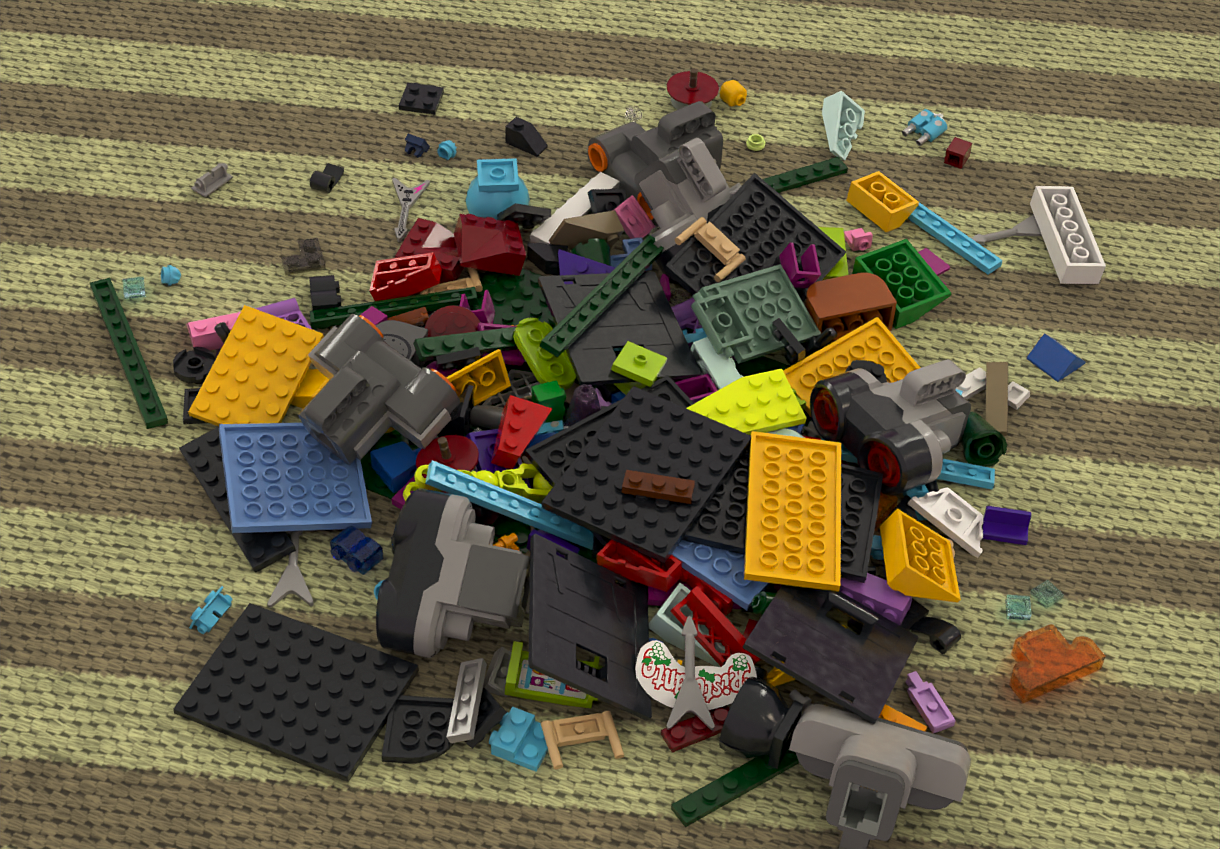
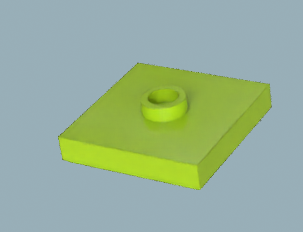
[611,341,667,387]

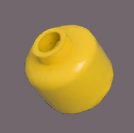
[720,80,747,106]

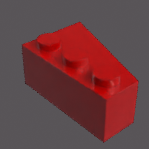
[369,252,442,301]
[491,395,552,469]
[597,540,682,592]

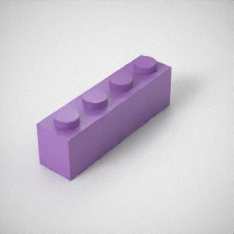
[839,573,913,625]

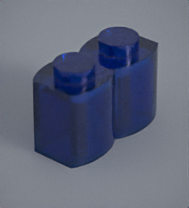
[330,526,384,575]

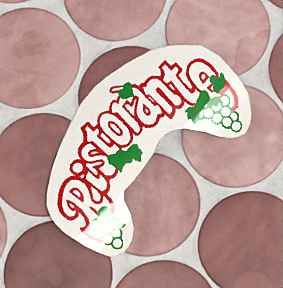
[635,640,757,710]

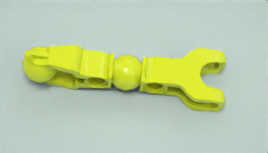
[403,463,553,503]

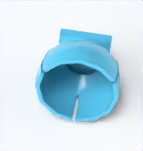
[466,159,530,220]

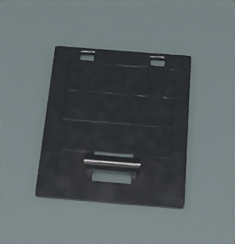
[538,271,701,386]
[528,534,652,721]
[743,584,919,724]

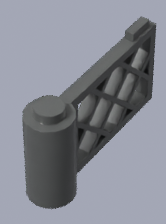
[470,369,540,430]

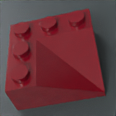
[454,214,526,276]
[395,218,464,284]

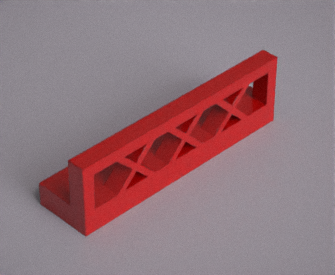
[670,586,760,667]

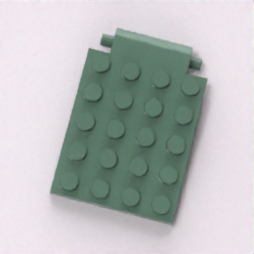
[691,264,821,364]

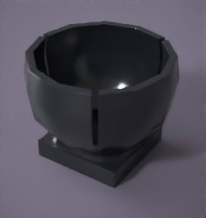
[719,677,804,769]

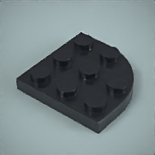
[382,695,455,763]

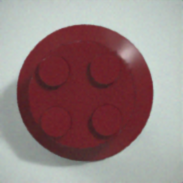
[425,305,480,337]

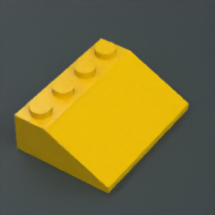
[880,509,961,603]

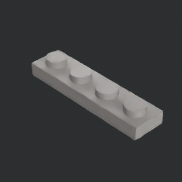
[447,658,487,743]

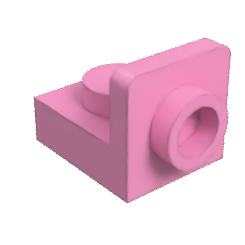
[844,228,873,251]

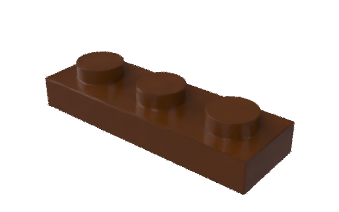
[622,470,695,504]

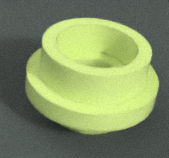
[746,134,765,151]

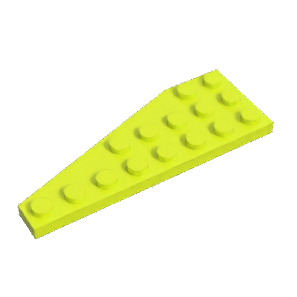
[686,369,806,435]

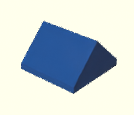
[1026,333,1086,382]

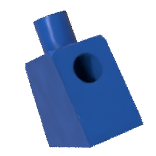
[371,441,421,493]

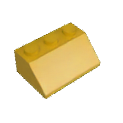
[846,171,919,232]
[446,349,511,406]

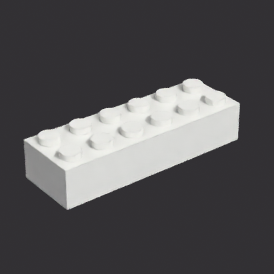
[1030,186,1106,284]

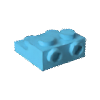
[489,707,548,772]

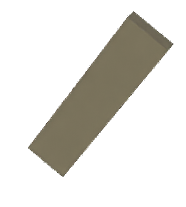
[985,362,1008,436]

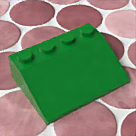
[852,239,951,329]

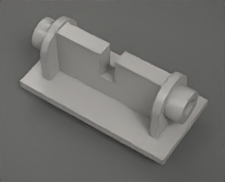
[191,163,233,197]

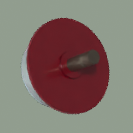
[667,68,719,110]
[416,435,479,478]

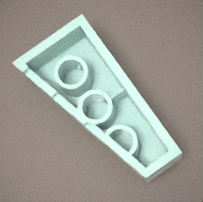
[691,337,743,392]

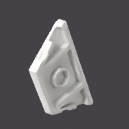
[908,487,983,558]

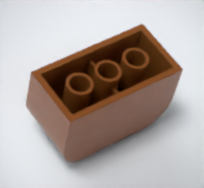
[805,273,897,334]

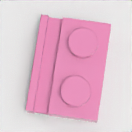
[612,195,656,239]

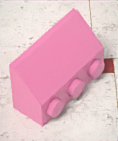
[186,312,240,351]

